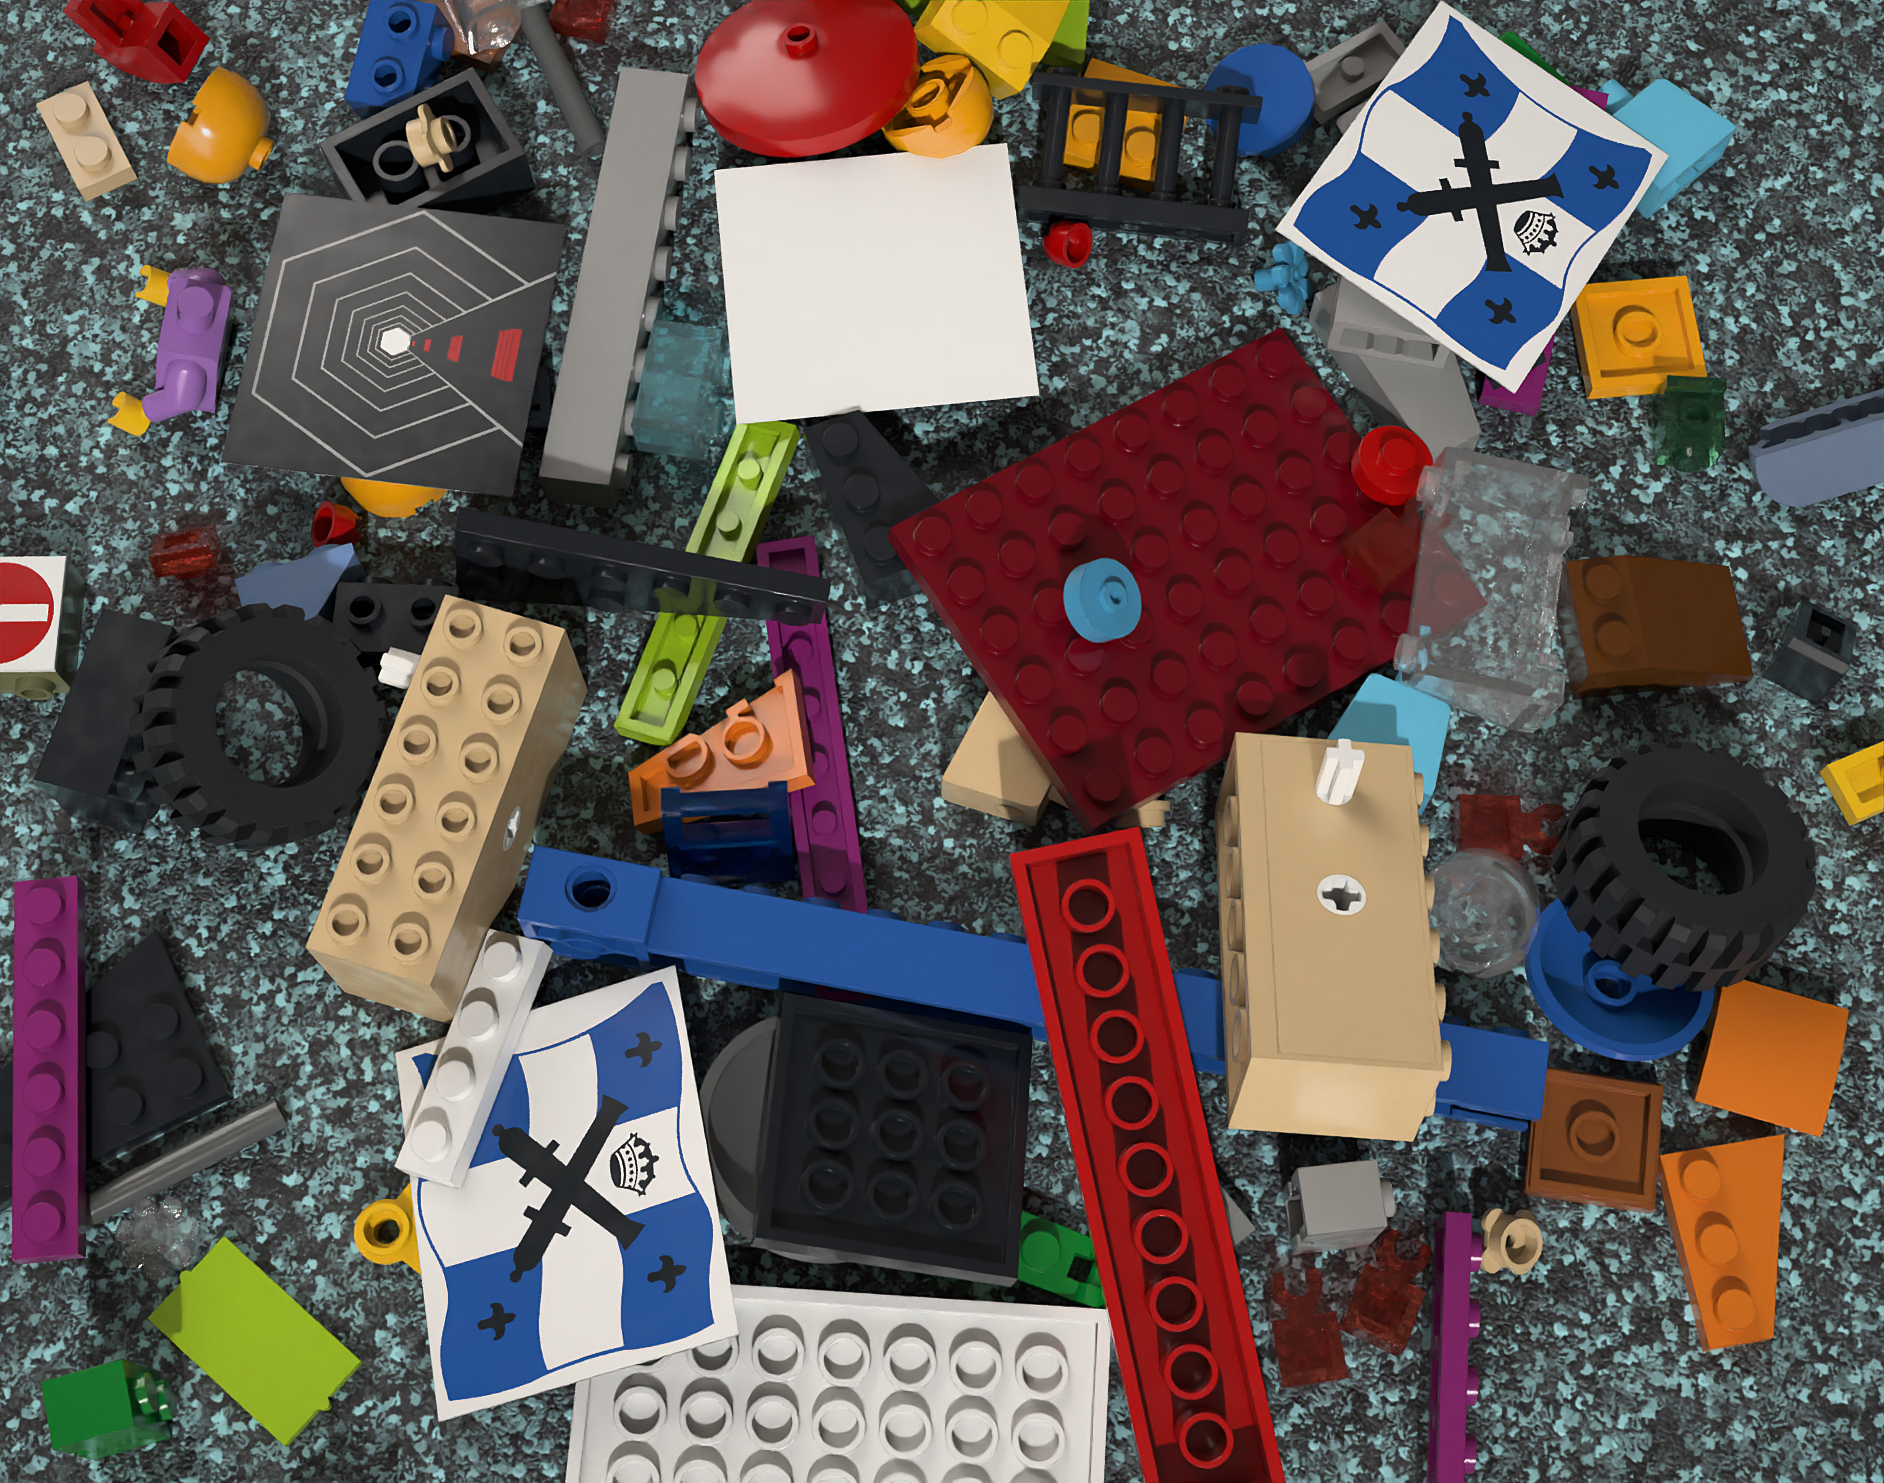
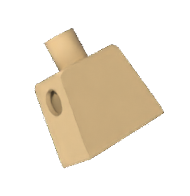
[941,690,1068,826]

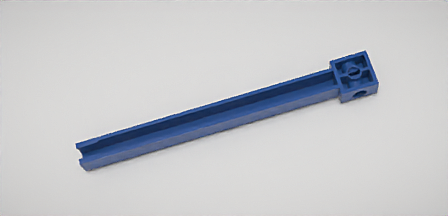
[517,845,1550,1132]

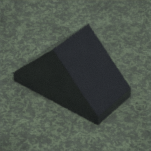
[1762,599,1858,705]

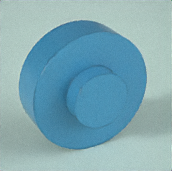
[1063,558,1142,643]

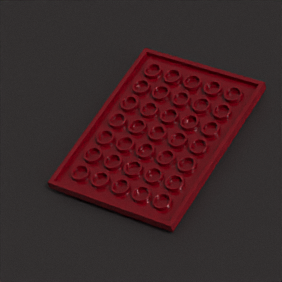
[887,328,1484,837]

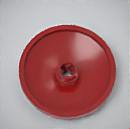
[695,0,920,157]

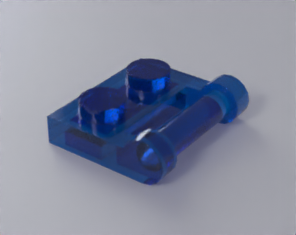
[661,780,795,885]

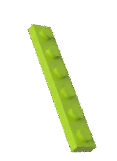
[614,421,801,748]

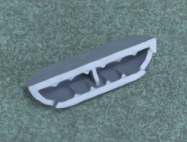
[1748,388,1884,507]

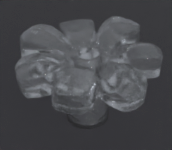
[115,1197,201,1281]

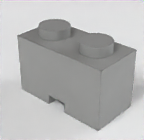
[1282,1159,1395,1255]

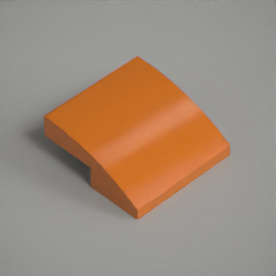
[1690,979,1849,1137]

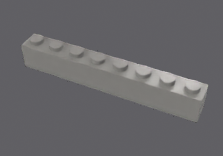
[538,66,701,509]

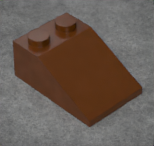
[1551,555,1754,700]

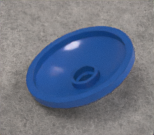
[1524,898,1714,1061]

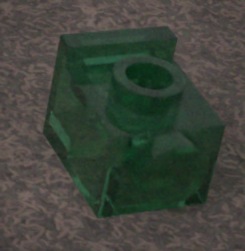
[1653,375,1727,472]

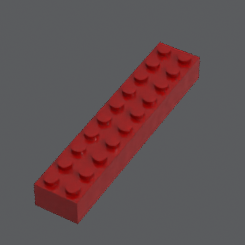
[1008,826,1286,1483]

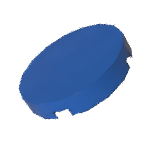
[1205,43,1316,157]

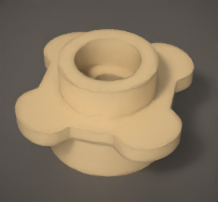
[406,103,457,173]
[1480,1208,1543,1275]

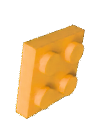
[1064,58,1190,193]
[1570,276,1708,399]

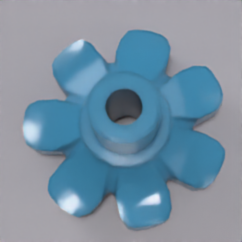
[1254,240,1314,314]

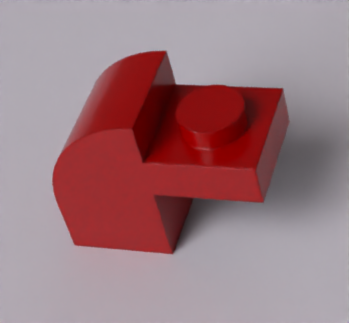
[63,0,210,84]

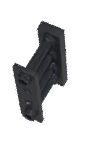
[1017,67,1263,247]

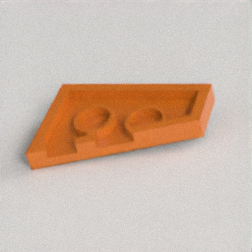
[628,668,816,836]
[1657,1134,1785,1352]

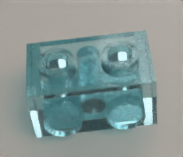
[631,319,733,460]

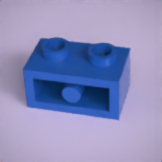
[344,0,454,119]

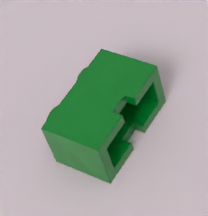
[41,1359,176,1460]

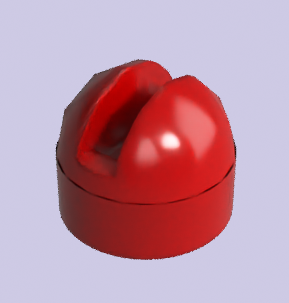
[1042,220,1093,268]
[311,501,362,547]

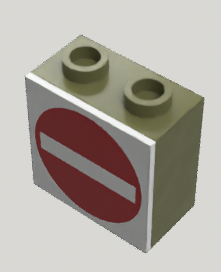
[0,556,86,700]

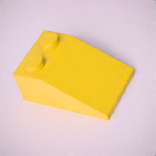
[914,0,1071,100]

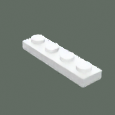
[395,929,553,1189]

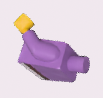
[108,265,234,437]

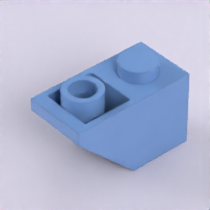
[234,542,367,623]

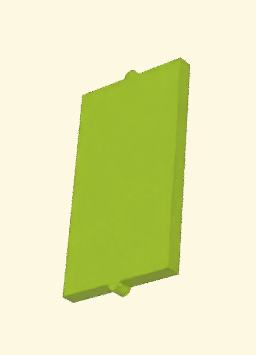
[147,1236,363,1447]

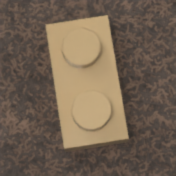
[36,81,138,202]

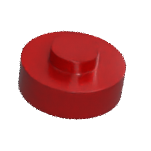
[1351,426,1433,506]

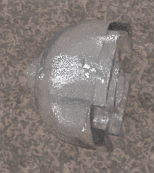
[1426,848,1542,978]

